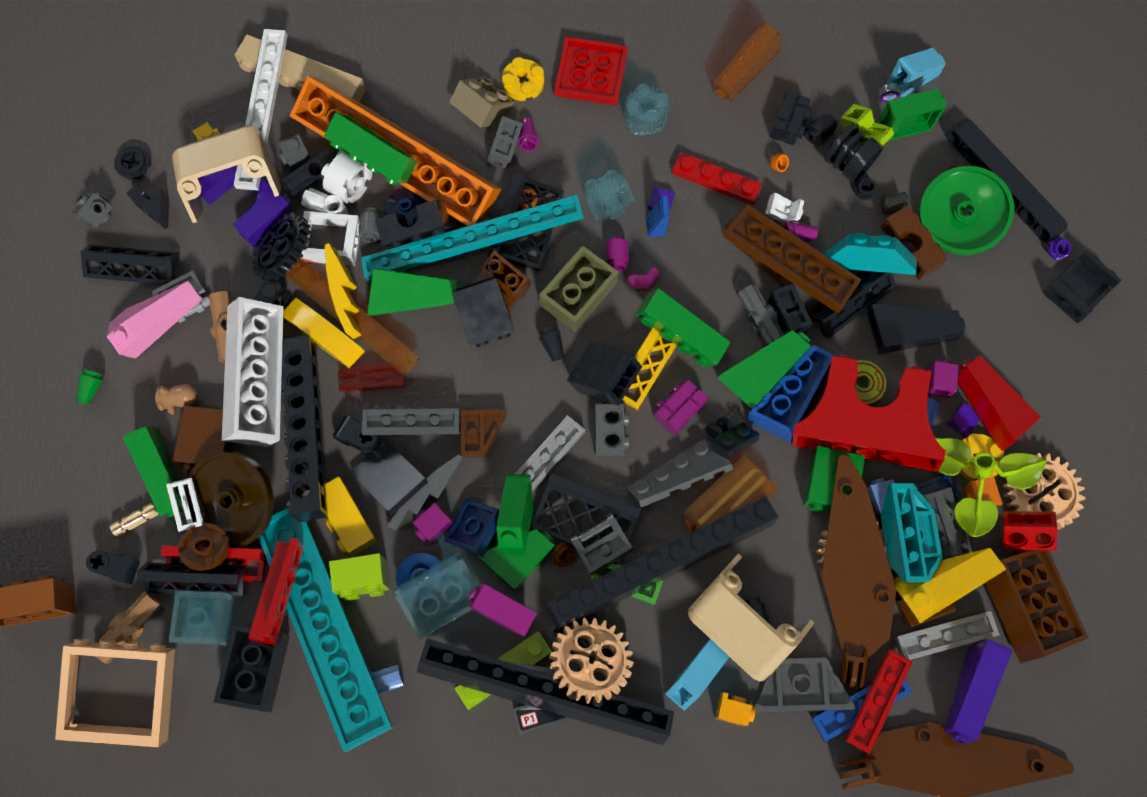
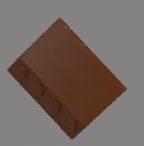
[985,550,1088,663]

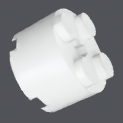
[321,149,372,204]

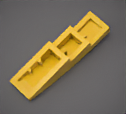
[325,243,362,339]
[283,298,365,368]

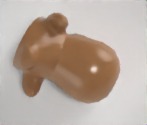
[155,384,198,415]

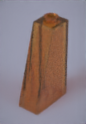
[713,21,781,102]
[681,455,779,532]

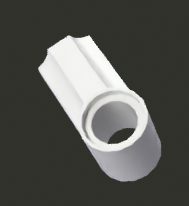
[301,188,348,215]

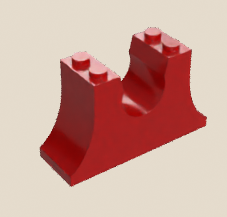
[792,355,946,472]

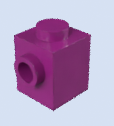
[925,360,959,398]
[413,503,453,544]

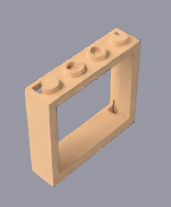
[55,638,175,747]

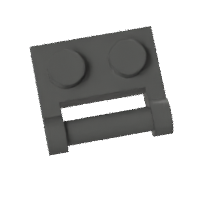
[570,513,634,575]

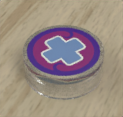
[878,84,901,104]

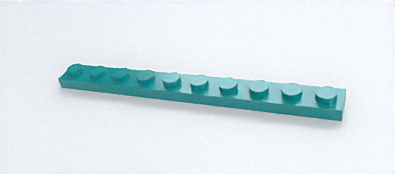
[361,194,584,281]

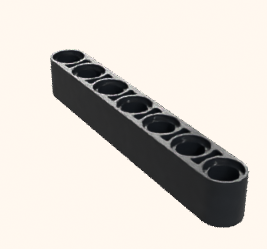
[946,118,1067,243]

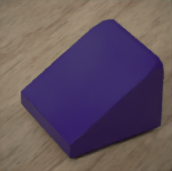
[946,402,980,438]

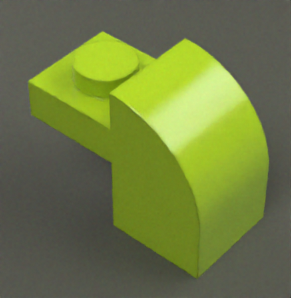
[840,104,894,145]

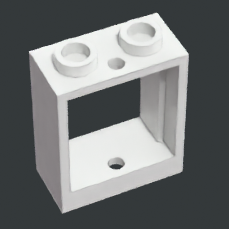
[301,211,360,266]

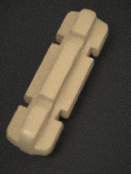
[110,503,158,536]

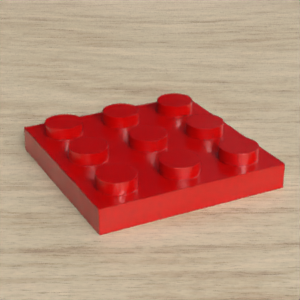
[554,36,628,106]

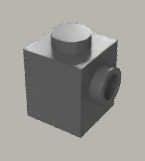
[278,134,311,172]

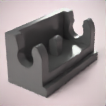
[487,116,523,169]

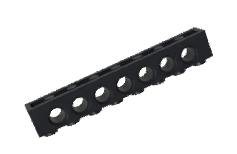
[281,335,328,523]

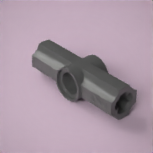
[738,285,784,346]

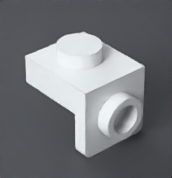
[765,193,804,224]

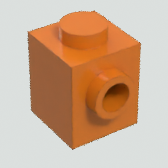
[963,477,1003,507]

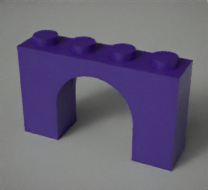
[199,165,293,248]

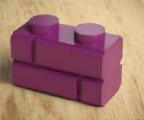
[654,380,708,436]

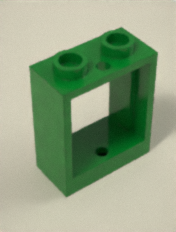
[877,88,946,141]

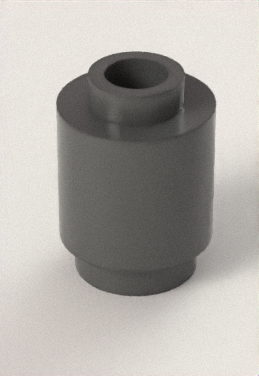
[359,208,382,243]

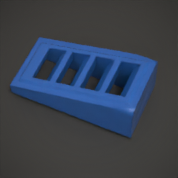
[646,196,670,237]

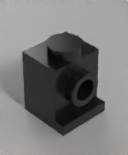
[254,279,292,311]

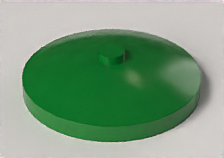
[919,166,1014,256]

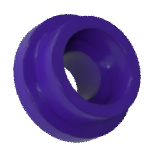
[1048,237,1071,260]

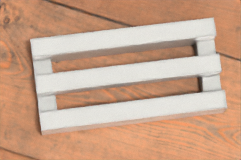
[166,478,204,532]

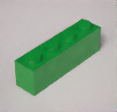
[324,112,418,185]
[635,288,730,367]

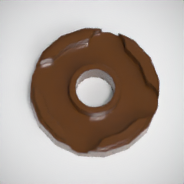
[178,523,230,572]

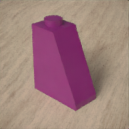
[467,583,537,636]

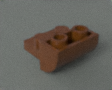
[473,250,531,313]

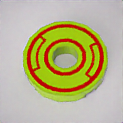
[855,360,887,405]

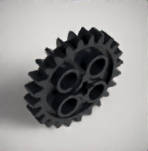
[252,212,311,281]

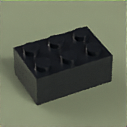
[213,625,290,712]

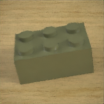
[539,246,619,332]

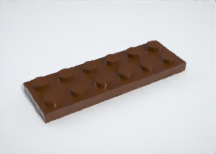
[723,204,861,314]

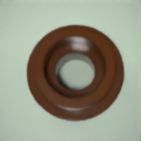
[551,542,574,567]

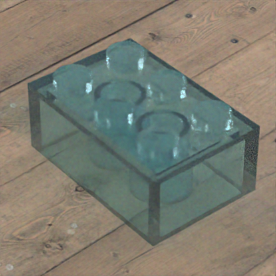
[394,553,478,640]

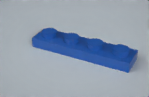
[811,679,912,742]

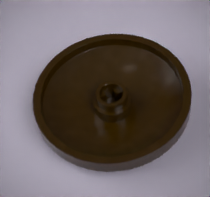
[184,451,274,548]

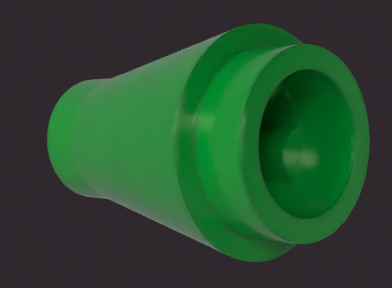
[76,369,103,405]

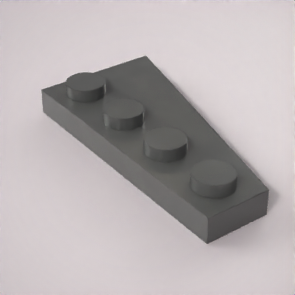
[627,438,733,507]

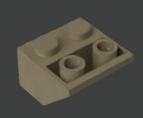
[449,77,514,128]

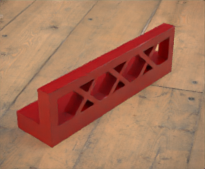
[248,538,304,645]
[161,546,266,582]

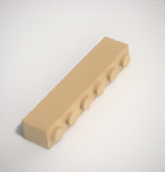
[235,35,366,102]

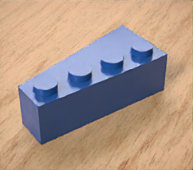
[748,345,835,443]

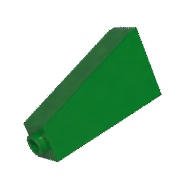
[368,267,461,315]
[718,330,811,409]
[122,426,183,518]

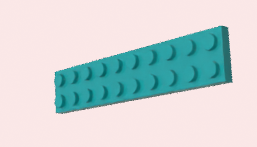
[259,509,393,752]

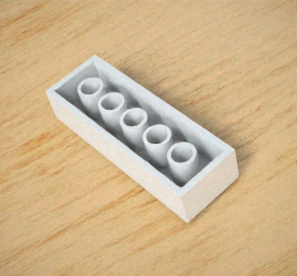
[222,297,283,447]

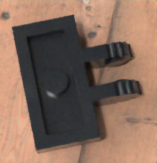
[705,417,760,459]

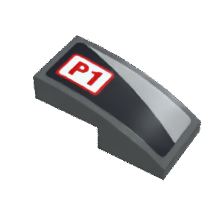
[512,705,568,735]

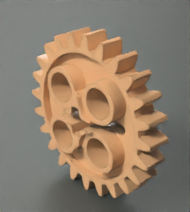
[1003,453,1086,530]
[549,618,633,703]

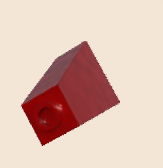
[957,356,1041,451]

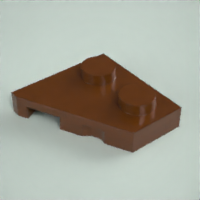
[460,409,507,458]

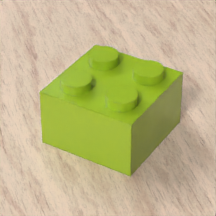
[329,553,390,601]

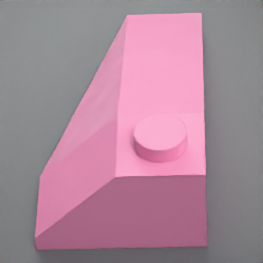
[107,281,203,359]

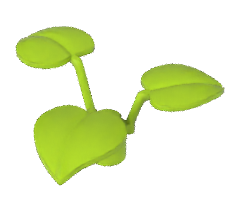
[936,438,1047,537]

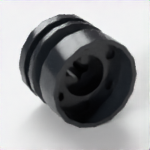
[824,123,884,183]

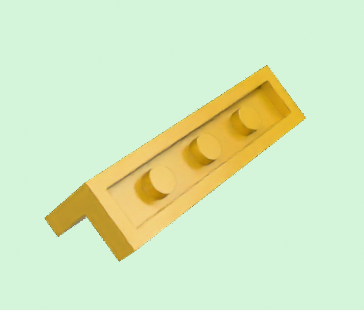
[622,328,677,410]

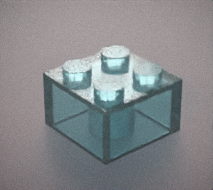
[169,591,234,646]

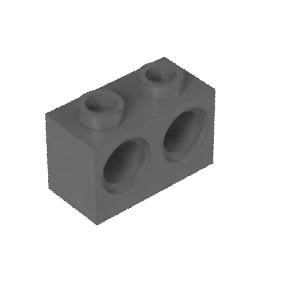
[595,404,629,456]

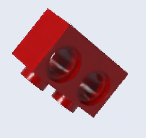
[1003,511,1058,551]

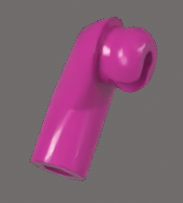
[627,267,661,290]

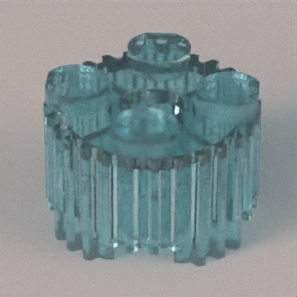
[624,83,669,137]
[584,170,635,220]

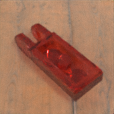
[338,362,404,392]

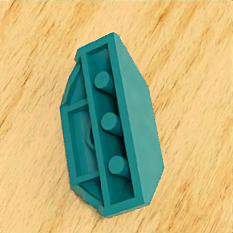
[824,233,917,275]
[881,483,943,582]

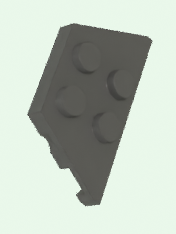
[755,657,855,712]

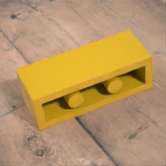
[325,477,378,557]

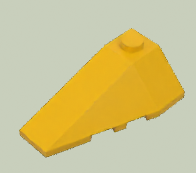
[894,548,1006,623]

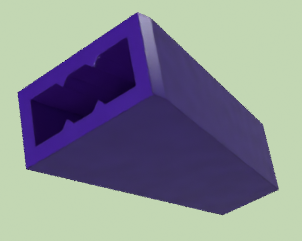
[944,639,1013,744]

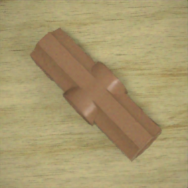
[209,291,232,363]
[95,591,162,664]

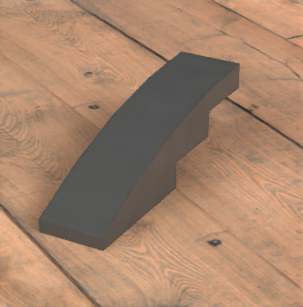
[387,454,462,532]

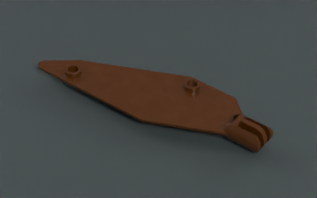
[821,455,896,689]
[836,722,1074,797]

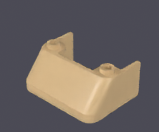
[172,125,282,223]
[688,553,814,681]

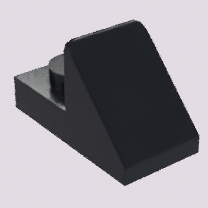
[126,187,169,229]

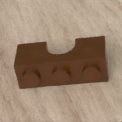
[880,206,947,280]

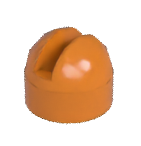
[770,154,789,172]

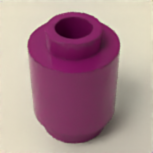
[606,236,629,271]

